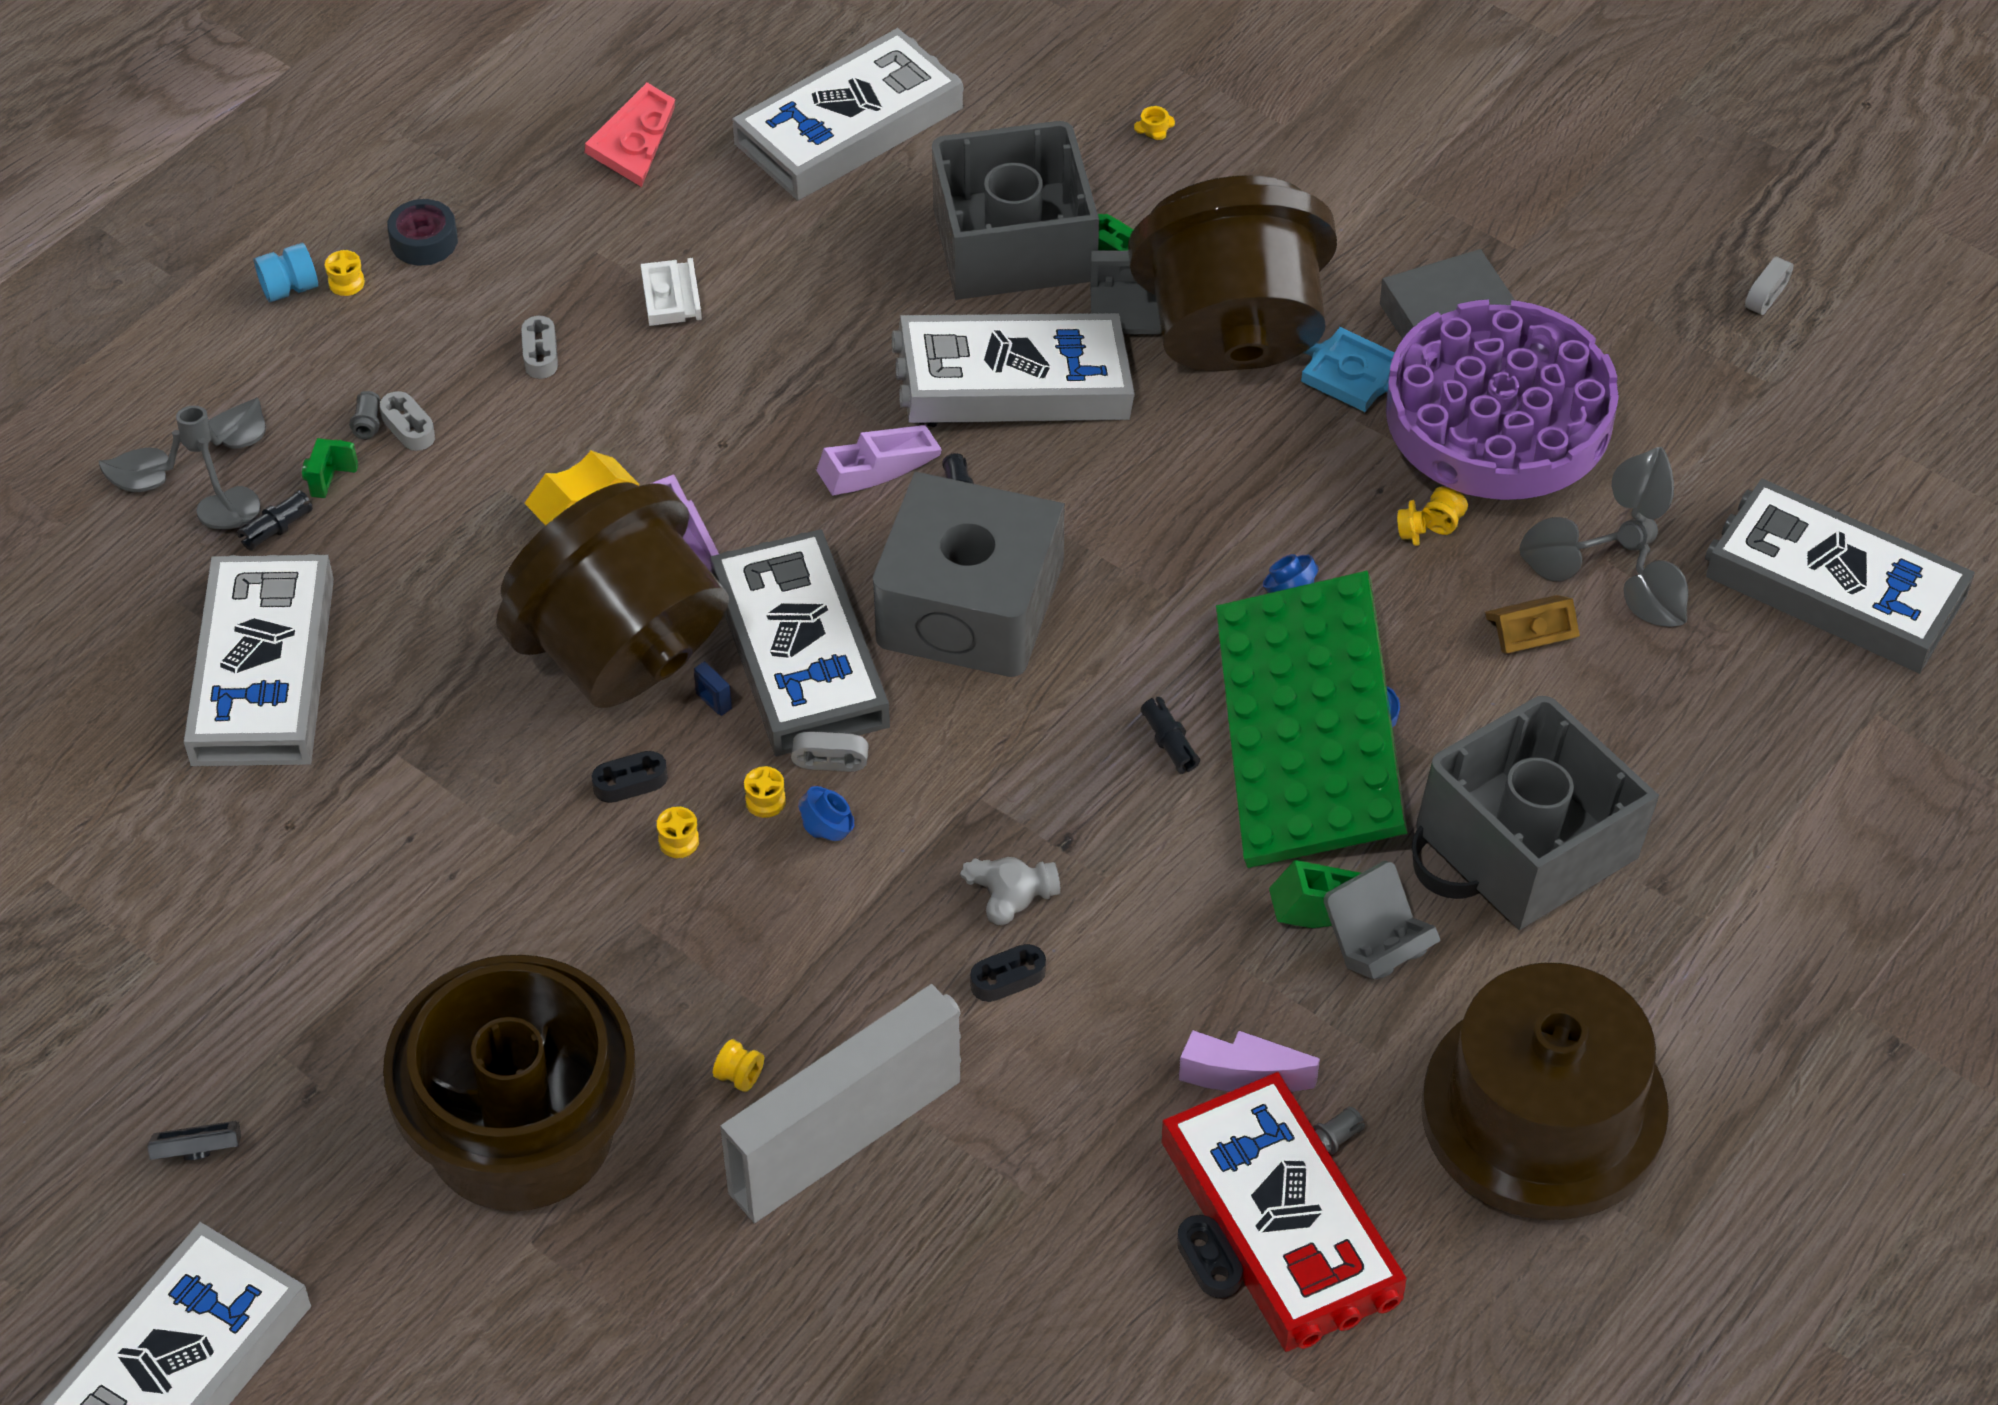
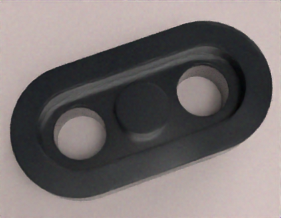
[1177,1215,1243,1298]

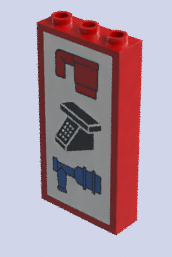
[1161,1072,1407,1352]

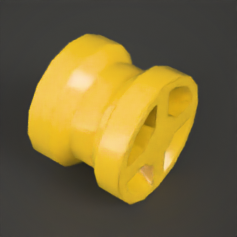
[324,250,365,296]
[1422,486,1468,535]
[744,766,786,818]
[657,806,699,858]
[713,1039,764,1092]

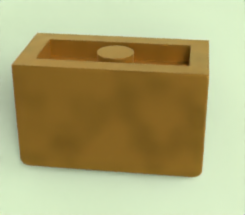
[1485,595,1580,654]

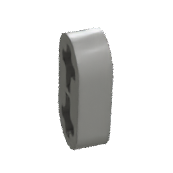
[1745,256,1794,315]
[521,316,558,379]
[380,391,435,451]
[791,732,869,772]

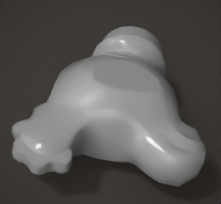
[960,857,1060,925]

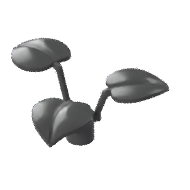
[99,397,266,529]
[1519,447,1688,627]

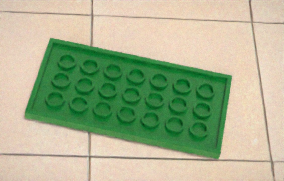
[1216,570,1408,868]

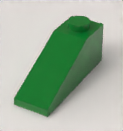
[1269,860,1361,928]

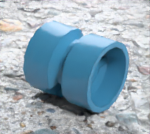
[253,242,318,303]

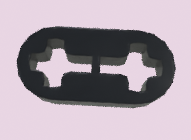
[591,751,668,803]
[970,944,1046,1002]

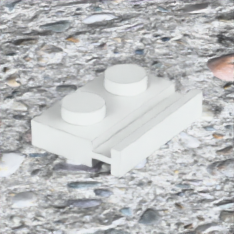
[641,258,702,326]

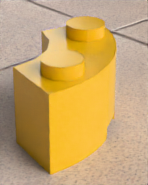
[525,450,640,526]

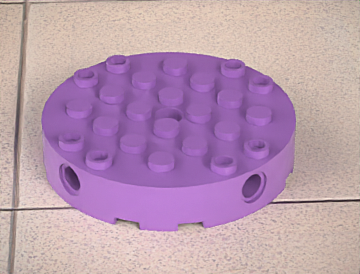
[1386,300,1619,500]

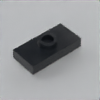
[147,1120,241,1160]

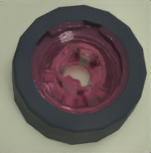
[387,199,458,266]

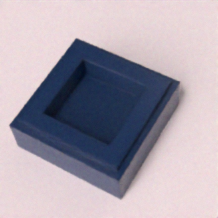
[694,661,732,716]

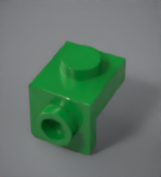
[302,438,359,498]

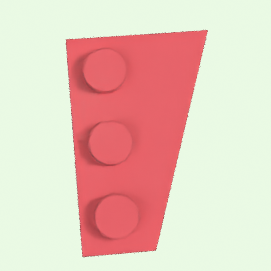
[585,83,675,187]

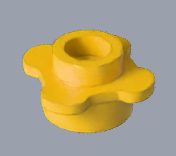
[1134,106,1175,140]
[1397,500,1426,546]

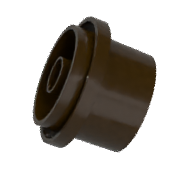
[1128,175,1337,372]
[496,482,729,708]
[383,955,636,1211]
[1421,963,1669,1220]

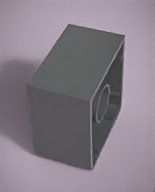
[932,121,1099,300]
[873,471,1065,677]
[1416,696,1659,931]

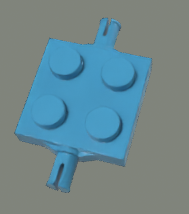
[1301,327,1395,412]

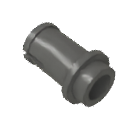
[349,391,381,439]
[1313,1106,1365,1155]

